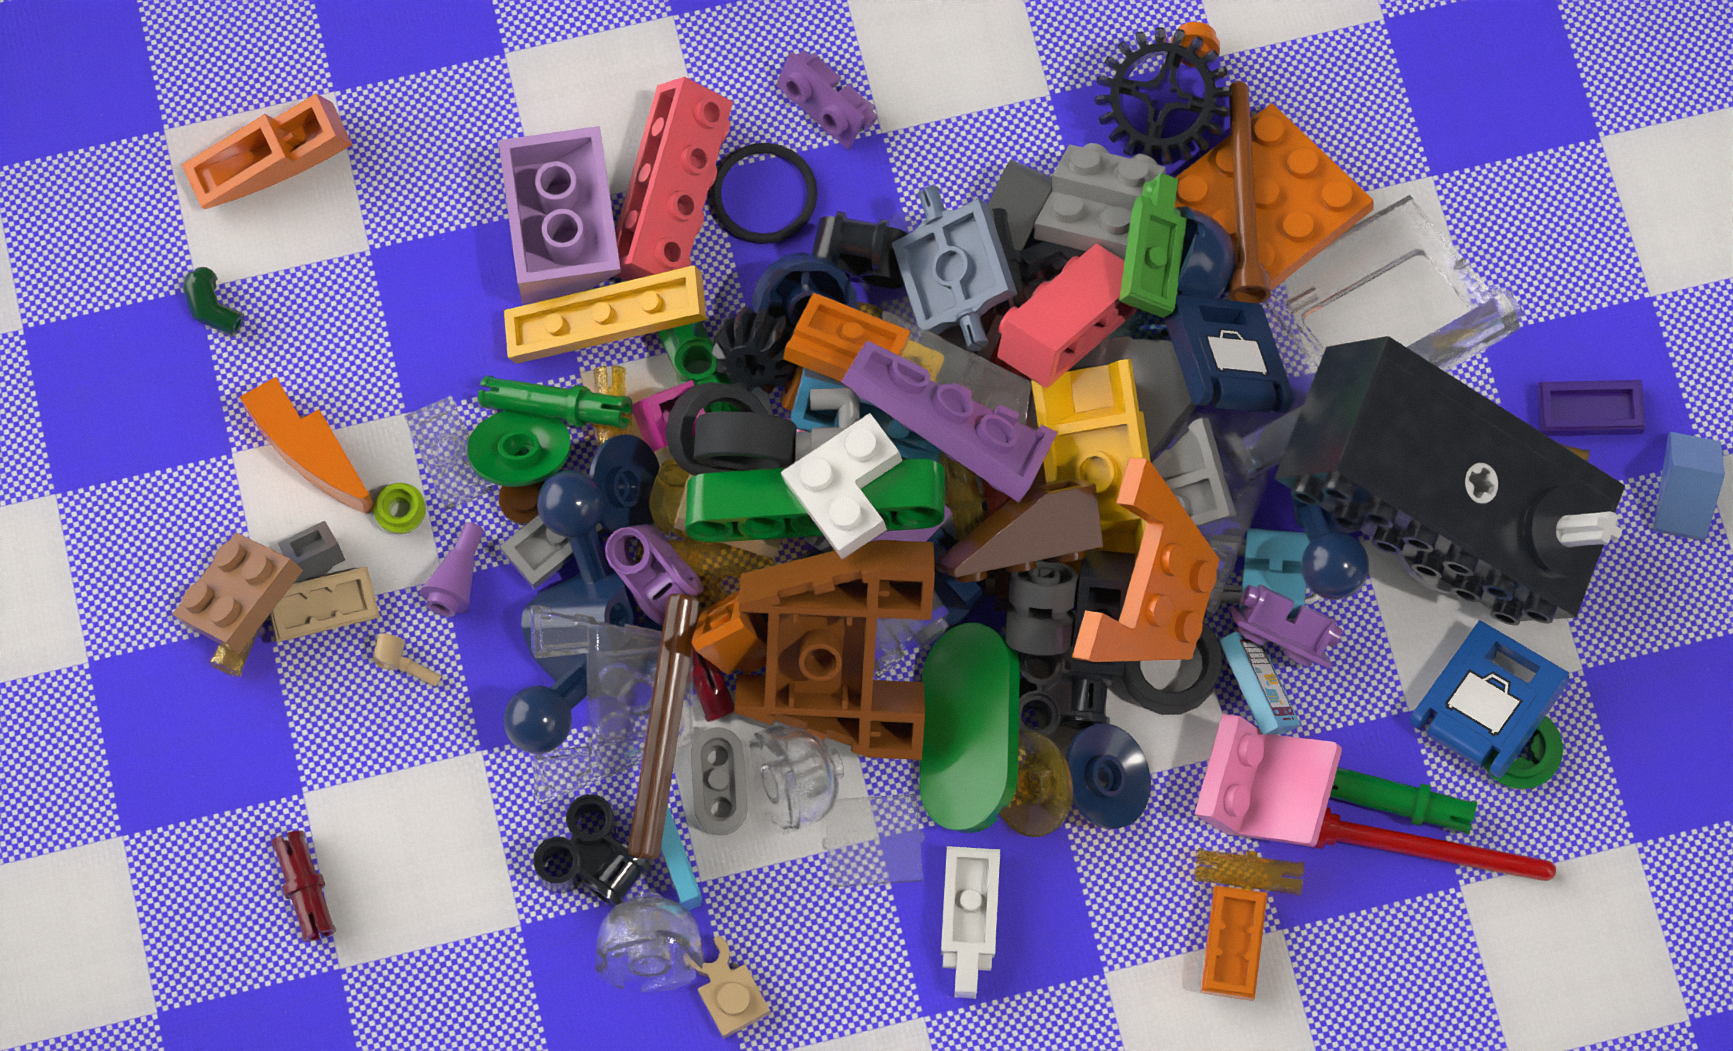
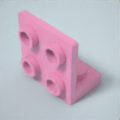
[1195,714,1342,847]

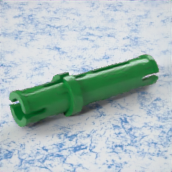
[478,375,633,430]
[1330,767,1477,835]

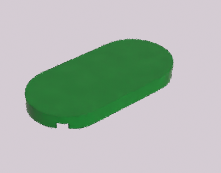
[919,623,1020,833]

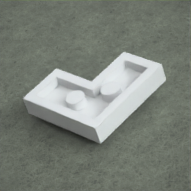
[781,413,902,559]

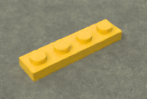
[504,265,707,364]

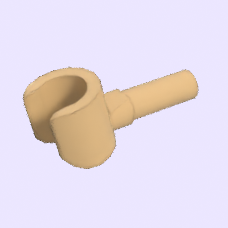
[373,633,442,687]

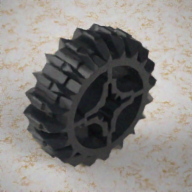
[1095,27,1233,165]

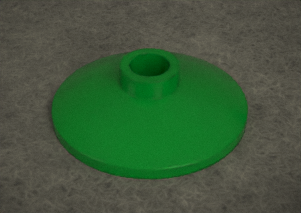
[467,410,571,487]

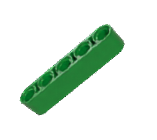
[685,459,945,543]

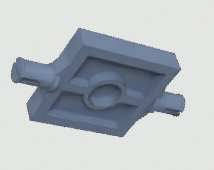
[892,186,1017,351]

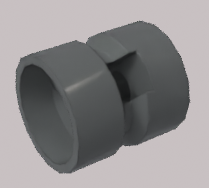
[1004,560,1079,655]

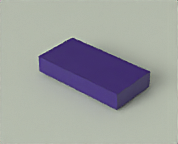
[1536,380,1645,436]

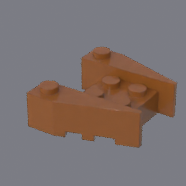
[734,540,935,760]

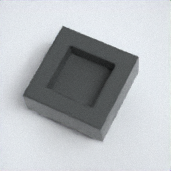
[278,521,345,583]

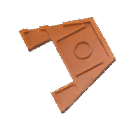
[1072,457,1220,662]

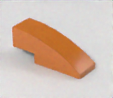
[181,93,352,209]
[240,377,374,514]

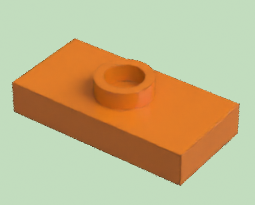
[1200,885,1268,1001]

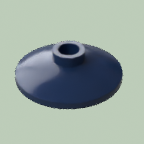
[589,434,663,538]
[1064,723,1151,829]

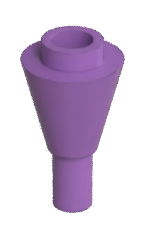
[420,522,484,617]

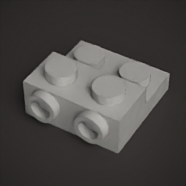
[1034,143,1166,260]

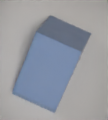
[1653,432,1725,541]

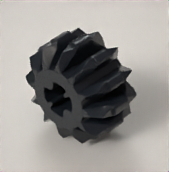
[712,305,798,394]

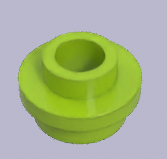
[373,483,426,534]

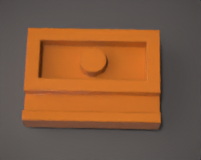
[783,292,911,382]

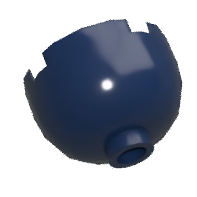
[1175,206,1235,299]
[752,252,858,328]

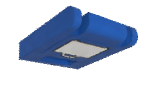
[1410,620,1570,779]

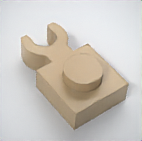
[689,936,771,1039]

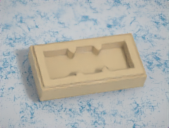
[269,567,380,643]

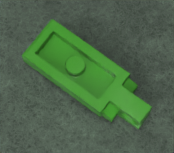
[1119,173,1187,318]

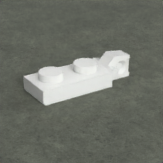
[941,846,1000,999]

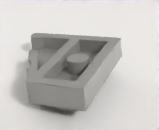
[1152,418,1236,528]

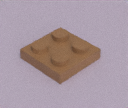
[172,532,303,654]

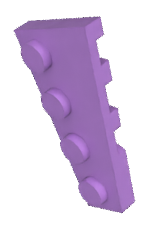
[841,341,1058,502]

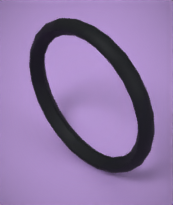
[711,143,818,244]

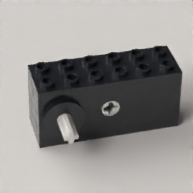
[1274,336,1625,626]

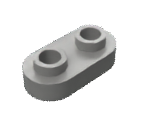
[691,727,748,835]

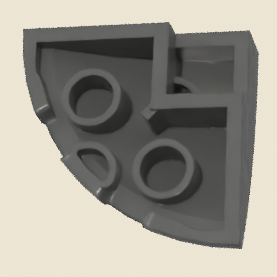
[1015,336,1197,463]

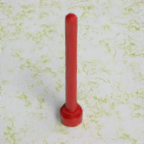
[1303,807,1556,881]

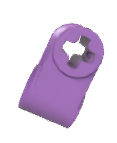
[605,524,704,625]

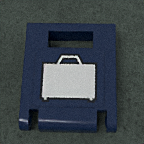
[1164,295,1294,413]

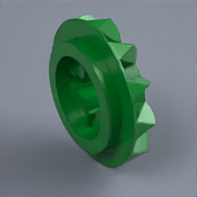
[1484,716,1563,790]

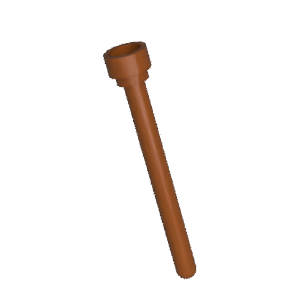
[1229,80,1271,304]

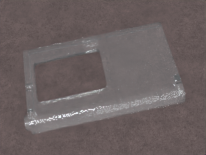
[1149,195,1523,482]

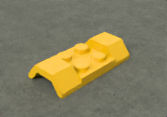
[1031,359,1151,582]

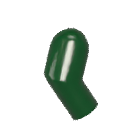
[182,267,244,337]

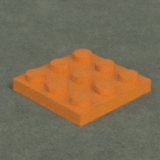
[1174,103,1374,291]

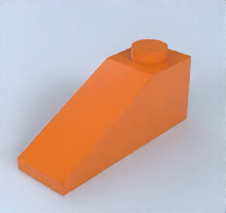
[691,590,768,675]

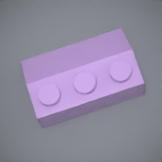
[498,126,621,304]

